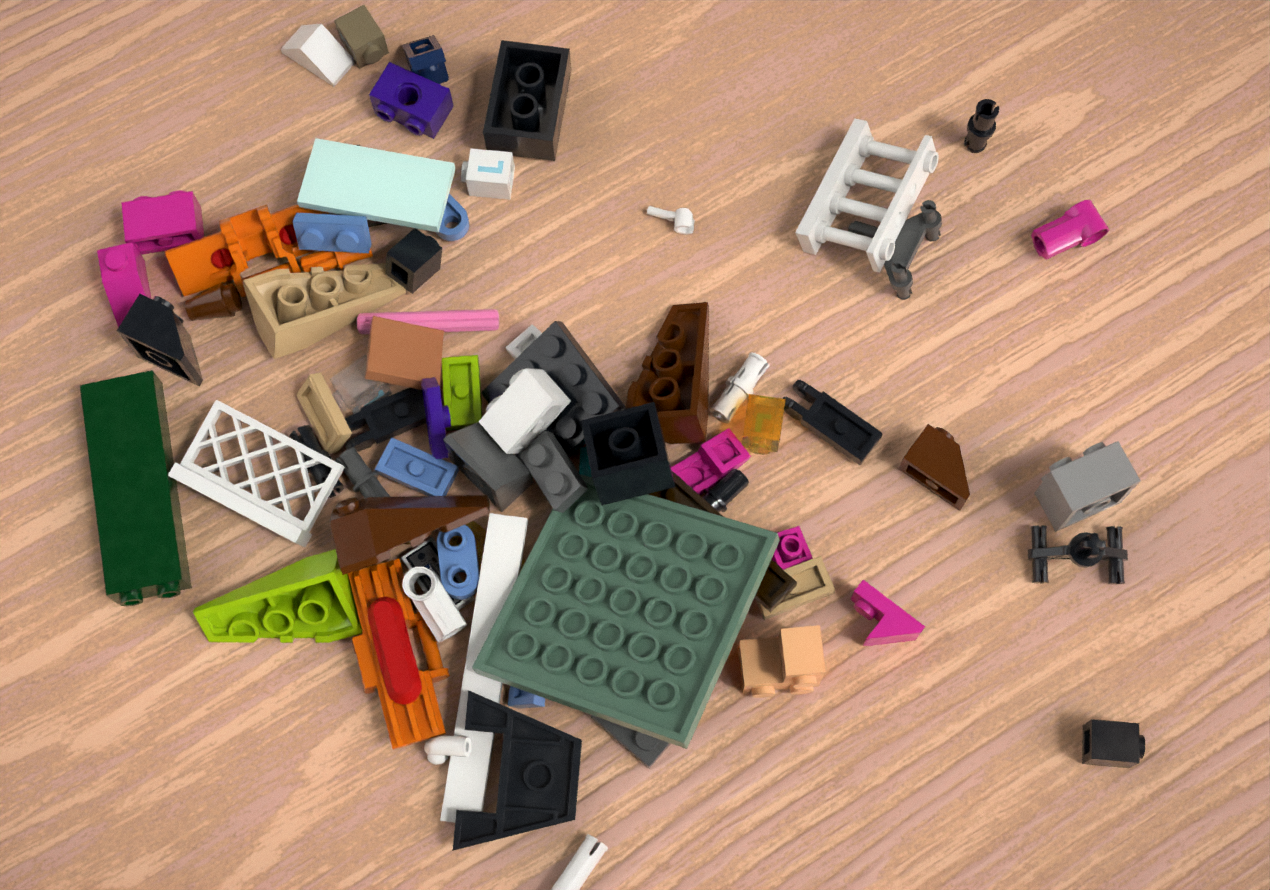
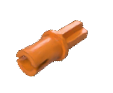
[300,248,373,272]

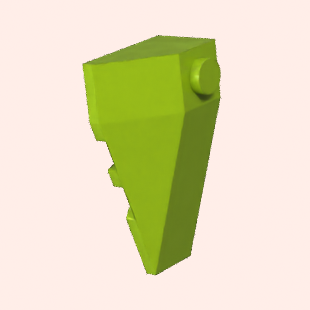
[193,549,363,643]

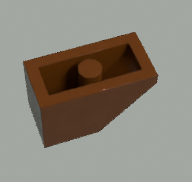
[898,424,970,511]

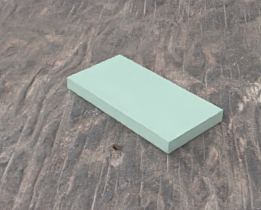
[297,138,455,233]

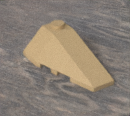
[243,263,406,359]

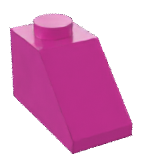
[97,242,151,328]

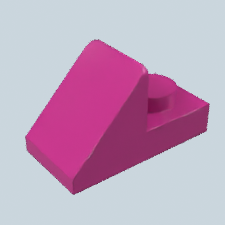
[850,580,925,646]

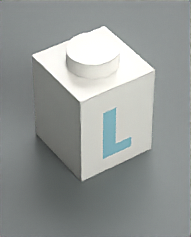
[461,148,515,200]

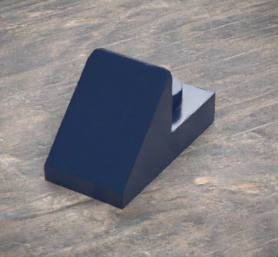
[402,35,449,84]

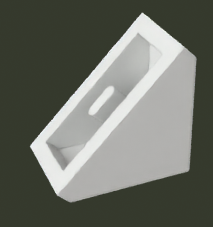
[281,24,355,87]

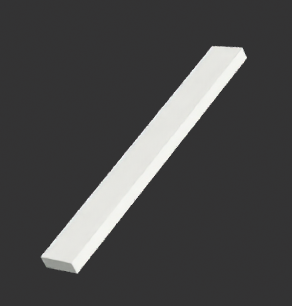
[440,513,528,823]

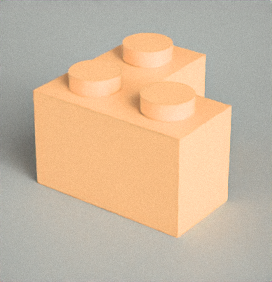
[738,625,826,698]

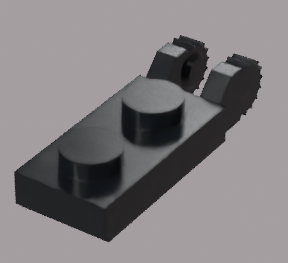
[779,380,883,465]
[345,388,426,452]

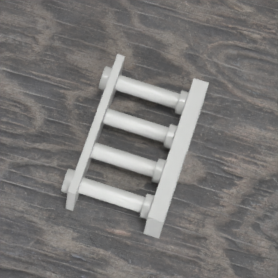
[795,118,939,273]

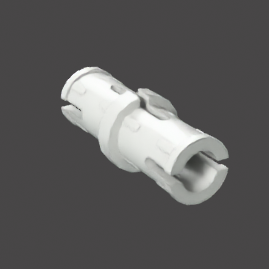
[710,352,770,424]

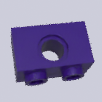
[369,62,454,139]

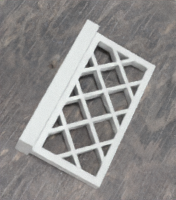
[168,400,345,547]

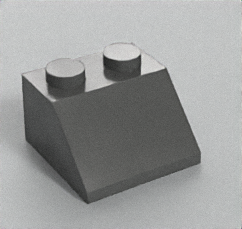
[443,422,534,512]

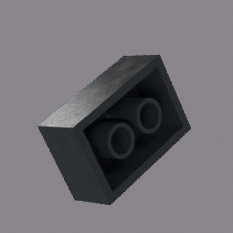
[483,40,572,161]

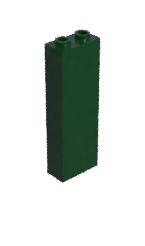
[80,370,192,606]

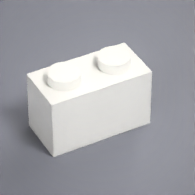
[479,368,571,454]

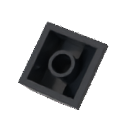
[117,294,203,387]

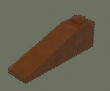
[625,302,709,444]
[330,495,490,575]

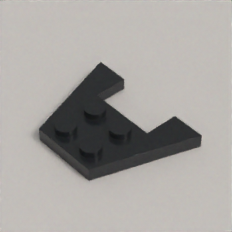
[452,690,582,851]

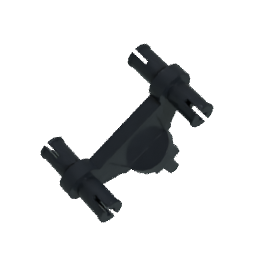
[1028,525,1128,584]

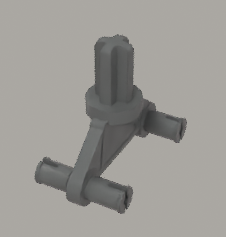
[848,200,942,300]

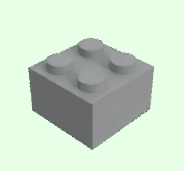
[1035,441,1141,532]

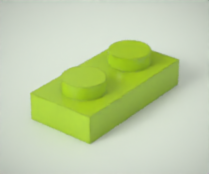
[442,355,483,431]

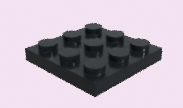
[481,321,625,458]

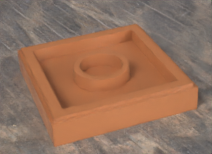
[365,316,444,390]

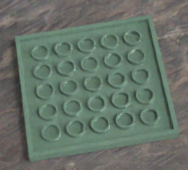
[472,474,780,749]

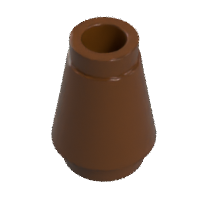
[185,282,242,321]

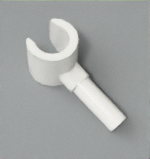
[647,206,695,235]

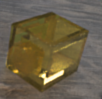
[742,394,786,455]

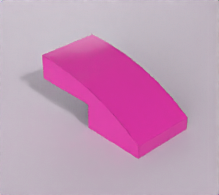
[671,428,751,495]

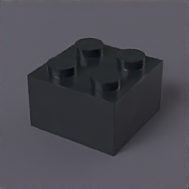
[581,402,676,506]

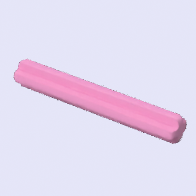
[357,309,499,334]

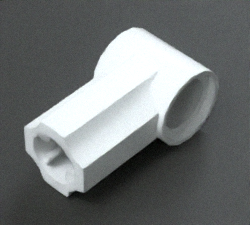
[402,566,467,643]

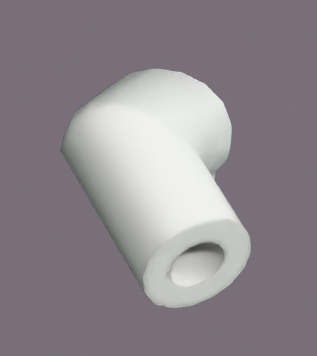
[424,735,472,765]

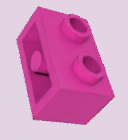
[121,190,204,255]

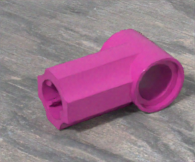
[1031,199,1109,260]

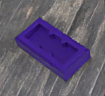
[421,377,451,459]

